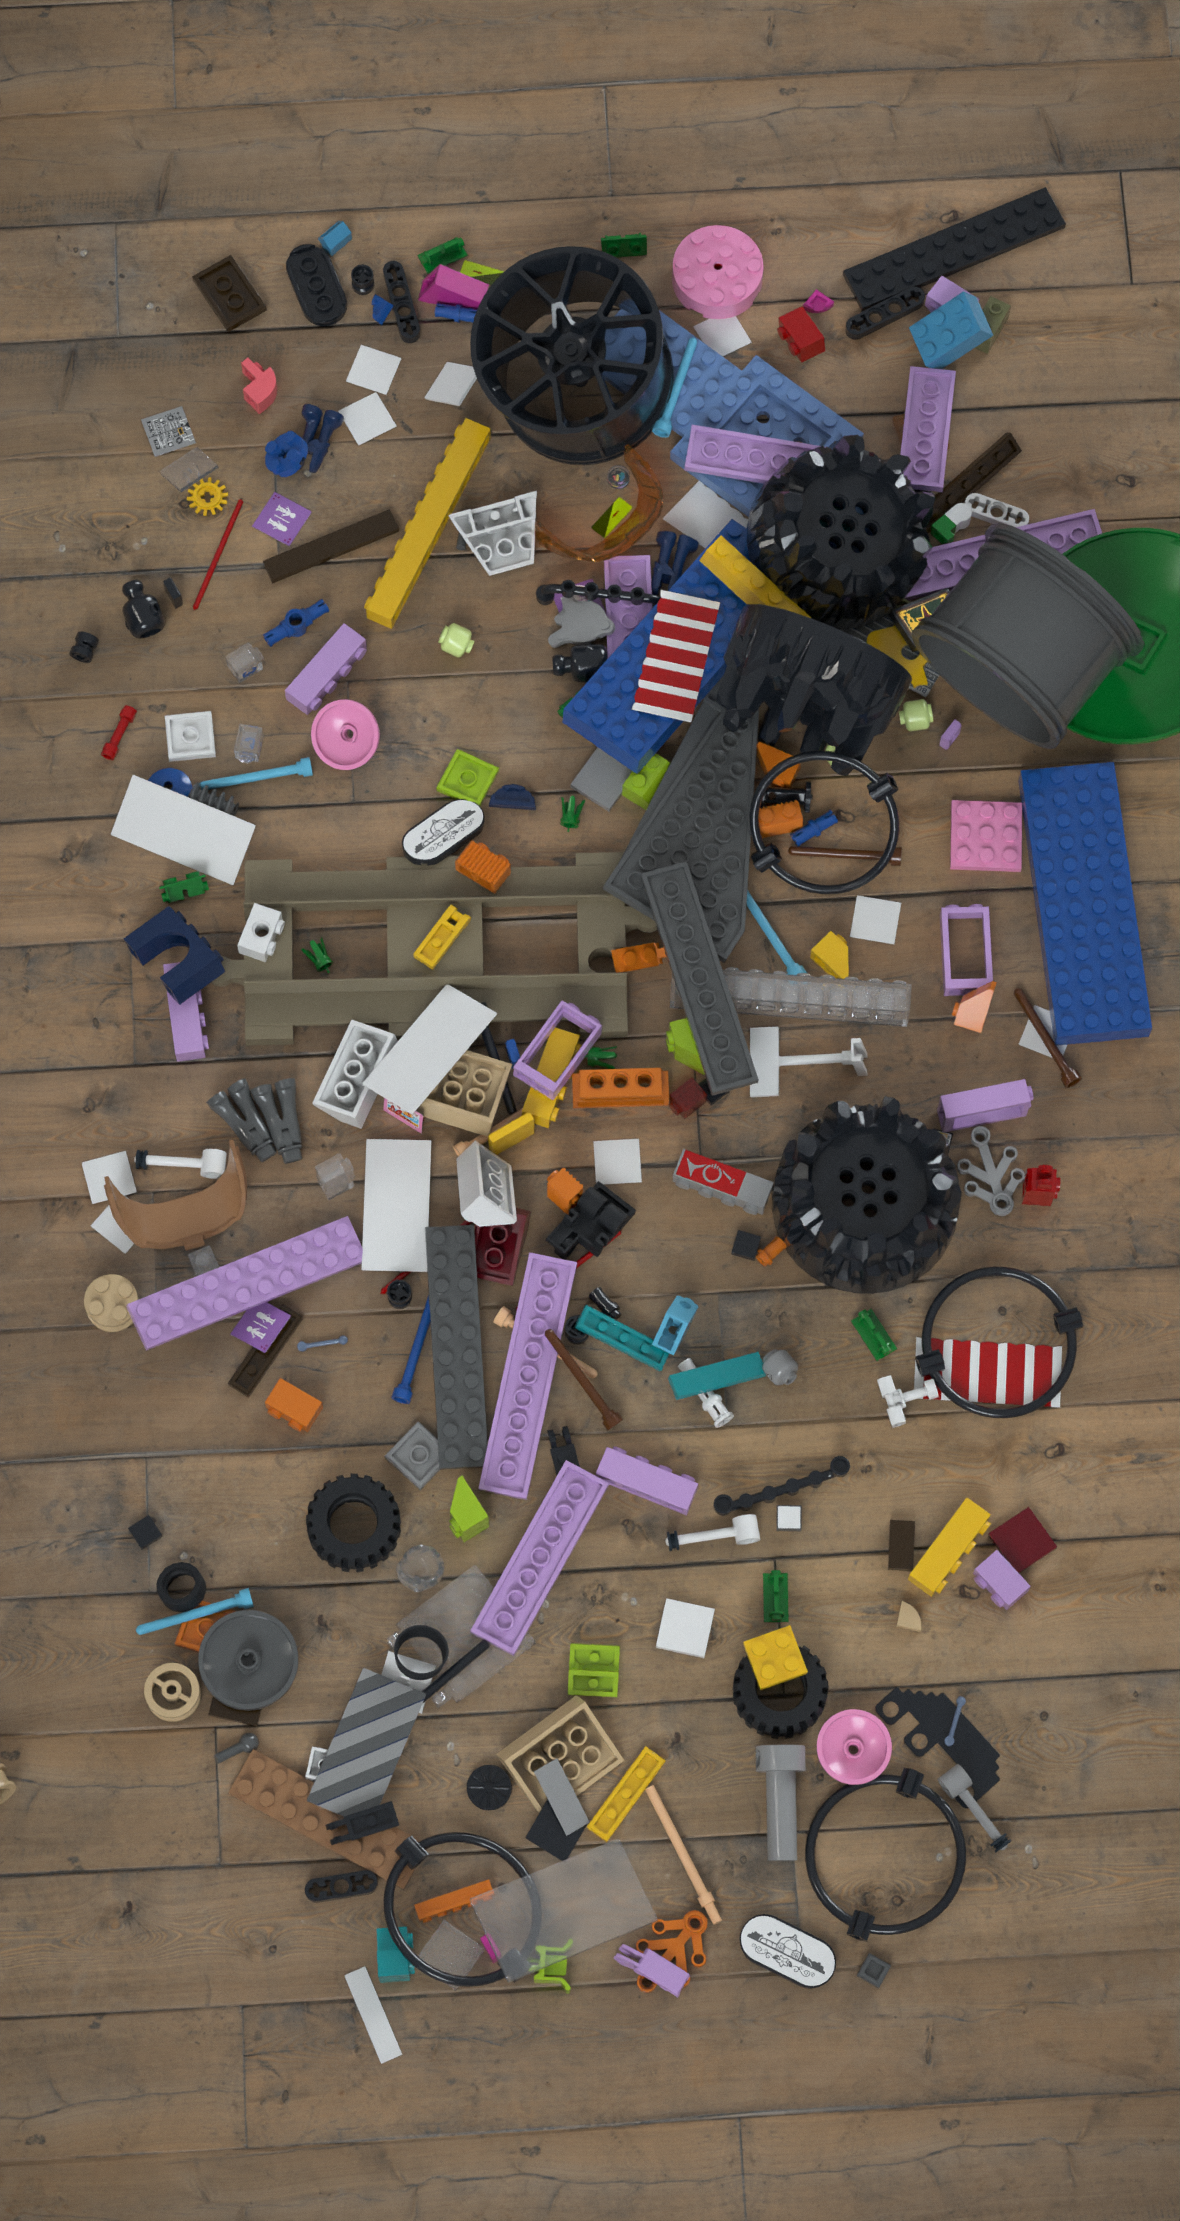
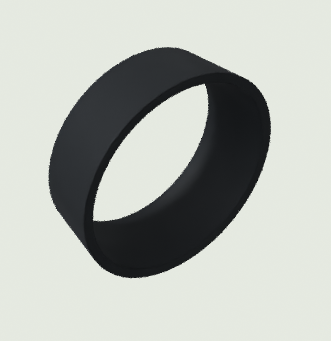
[394,1625,449,1680]

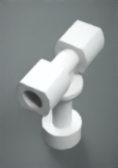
[877,1375,939,1428]

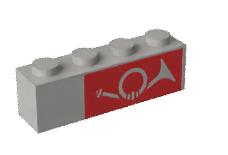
[673,1149,774,1215]

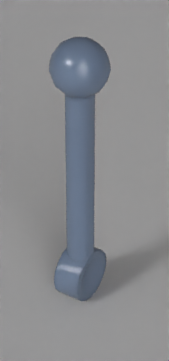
[297,1335,348,1352]
[944,1696,966,1747]

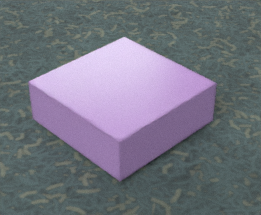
[939,719,961,750]

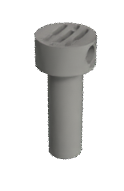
[755,1745,806,1861]

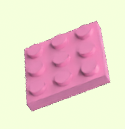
[950,800,1022,872]

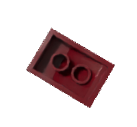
[474,1208,531,1286]

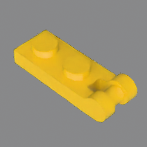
[413,904,471,970]

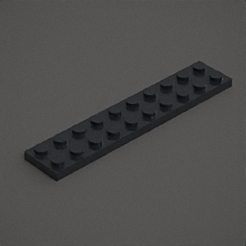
[843,187,1066,312]

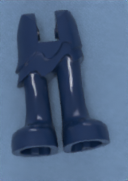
[299,404,344,473]
[651,531,699,596]

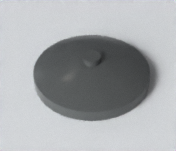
[198,1610,298,1711]

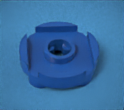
[265,431,308,477]

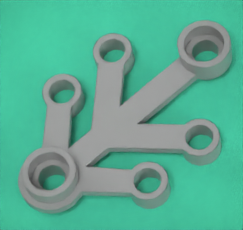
[957,1126,1025,1216]

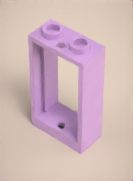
[940,904,993,996]
[513,1001,602,1100]
[937,1079,1033,1133]

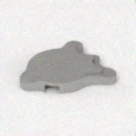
[548,596,615,648]

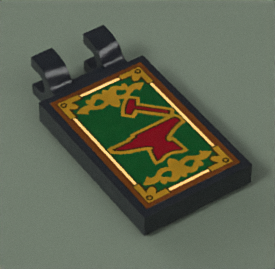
[889,588,950,652]

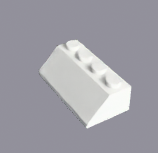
[312,1020,398,1129]
[456,1140,517,1227]

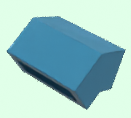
[318,221,352,257]

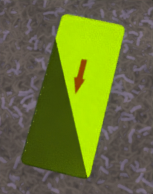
[460,260,504,285]
[591,497,632,538]

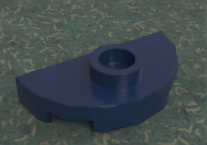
[489,784,536,810]

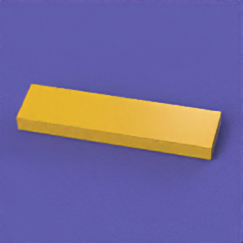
[587,1746,666,1843]

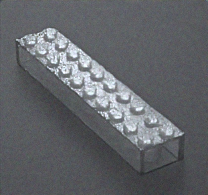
[670,967,912,1027]

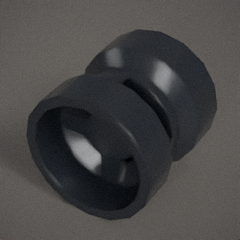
[351,264,374,295]
[69,631,99,663]
[387,1280,412,1309]
[565,1315,589,1345]

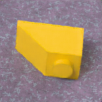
[810,931,849,989]

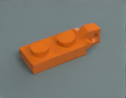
[611,942,666,973]

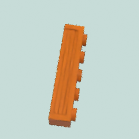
[414,1879,494,1923]

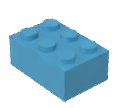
[909,291,993,369]

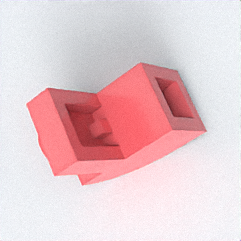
[241,357,277,414]

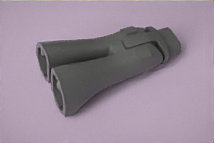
[206,1078,277,1163]
[250,1078,303,1164]

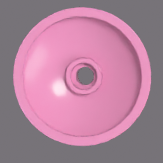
[311,699,380,770]
[816,1709,892,1785]

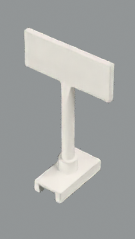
[750,1027,867,1097]

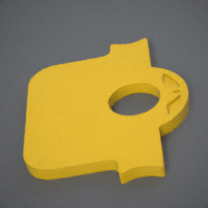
[866,624,928,688]

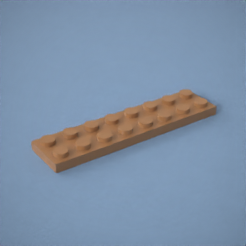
[228,1749,427,1891]

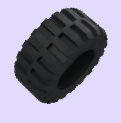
[306,1473,401,1572]
[732,1646,829,1739]

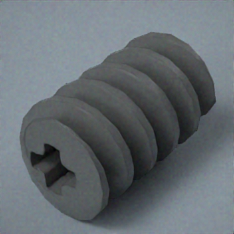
[188,782,239,816]

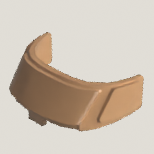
[104,1139,247,1251]

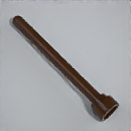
[788,846,902,866]
[1014,988,1082,1088]
[545,1329,623,1431]

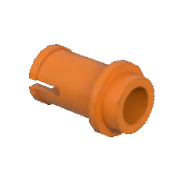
[756,1236,786,1267]

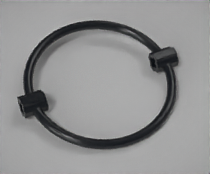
[749,751,899,894]
[915,1266,1083,1418]
[805,1768,966,1942]
[383,1832,542,1987]

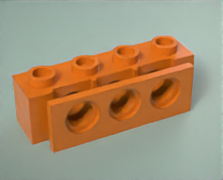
[572,1068,669,1108]

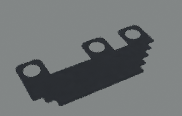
[875,1687,1000,1808]

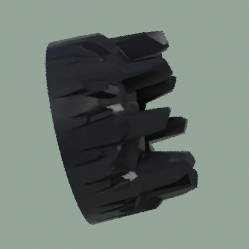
[747,435,935,629]
[715,604,912,776]
[772,1096,962,1294]

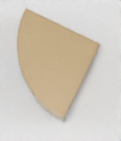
[896,1601,921,1632]

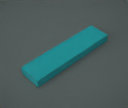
[574,1305,669,1371]
[668,1352,766,1400]

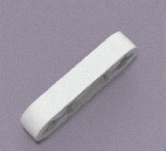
[965,493,1029,527]

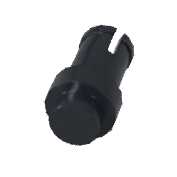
[589,1287,622,1320]

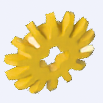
[187,477,228,516]

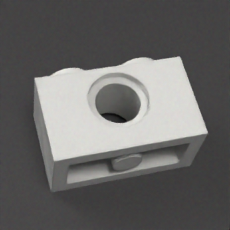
[237,903,285,962]

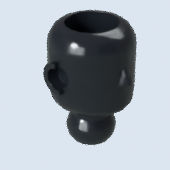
[122,579,165,639]
[552,644,608,683]

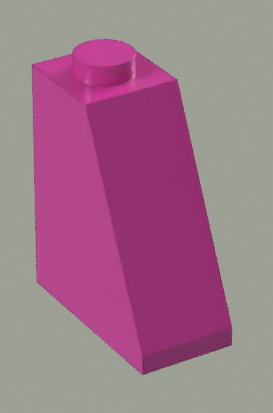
[418,264,489,309]

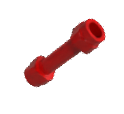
[101,705,137,760]

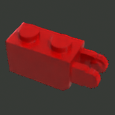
[1022,1164,1061,1206]

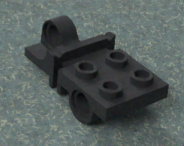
[545,1181,636,1260]

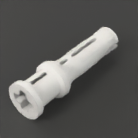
[678,1358,734,1428]

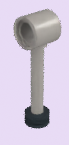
[937,1764,1012,1853]

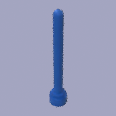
[391,1295,430,1404]

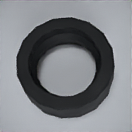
[156,1562,206,1612]

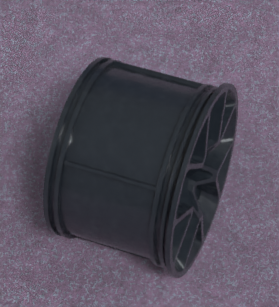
[470,246,674,465]

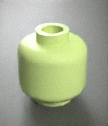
[438,623,474,658]
[899,699,933,731]

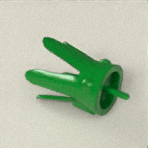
[560,795,585,832]
[301,937,334,973]
[585,1046,617,1069]

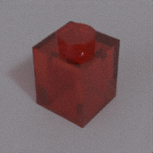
[669,1077,707,1119]

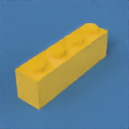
[522,1027,582,1128]
[908,1497,991,1597]

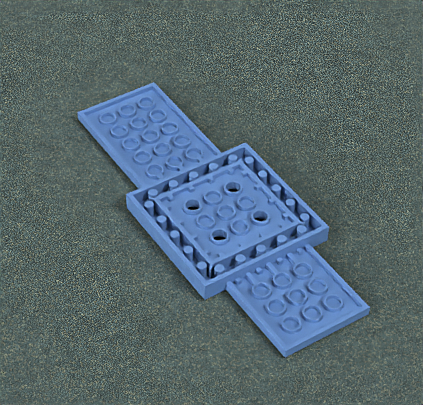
[603,309,873,553]

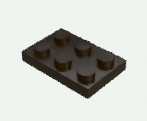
[192,255,267,332]

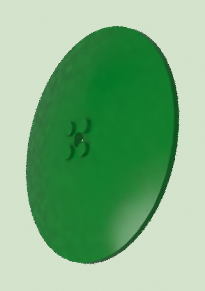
[1063,528,1180,744]

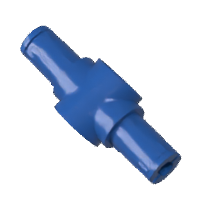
[263,599,329,647]

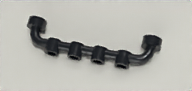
[536,580,661,608]
[713,1456,850,1516]

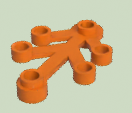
[636,1910,708,1993]

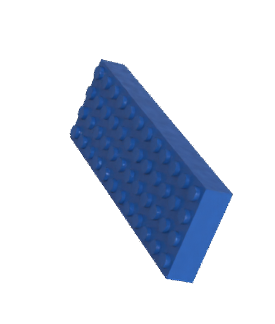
[562,519,751,774]
[1018,762,1152,1046]

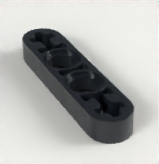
[383,261,420,343]
[845,287,925,340]

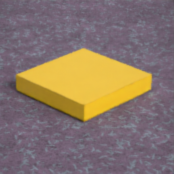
[488,1112,534,1155]

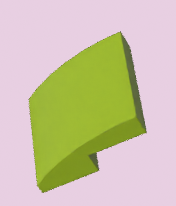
[568,1643,620,1697]

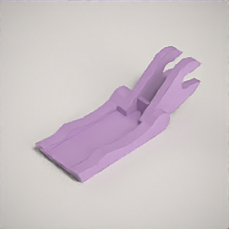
[614,1944,690,1998]

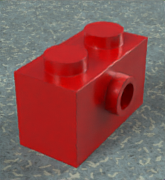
[777,306,825,363]

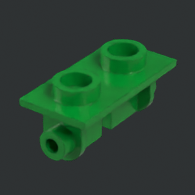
[601,233,647,258]
[417,237,468,274]
[159,871,209,903]
[851,1309,897,1361]
[763,1570,789,1622]

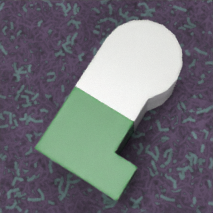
[930,503,972,545]

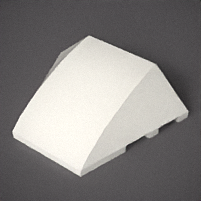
[448,491,537,576]

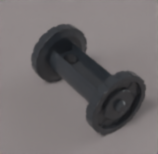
[760,779,813,813]

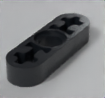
[305,1870,378,1903]

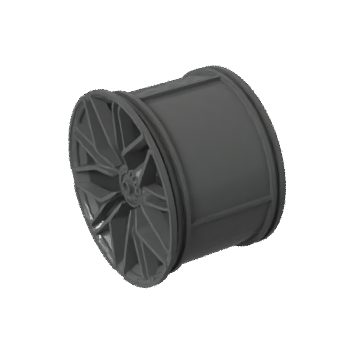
[911,523,1144,749]

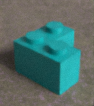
[376,1927,415,1983]

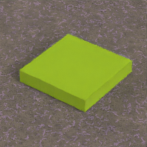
[436,749,499,806]

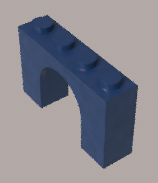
[124,906,226,1005]

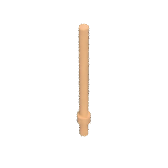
[645,1785,722,1925]

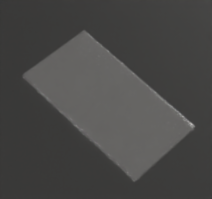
[470,1838,658,1983]

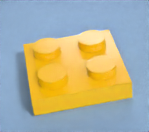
[743,1625,808,1690]

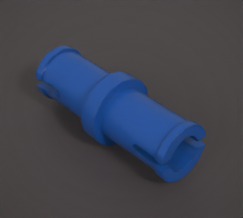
[435,302,477,323]
[790,810,838,846]

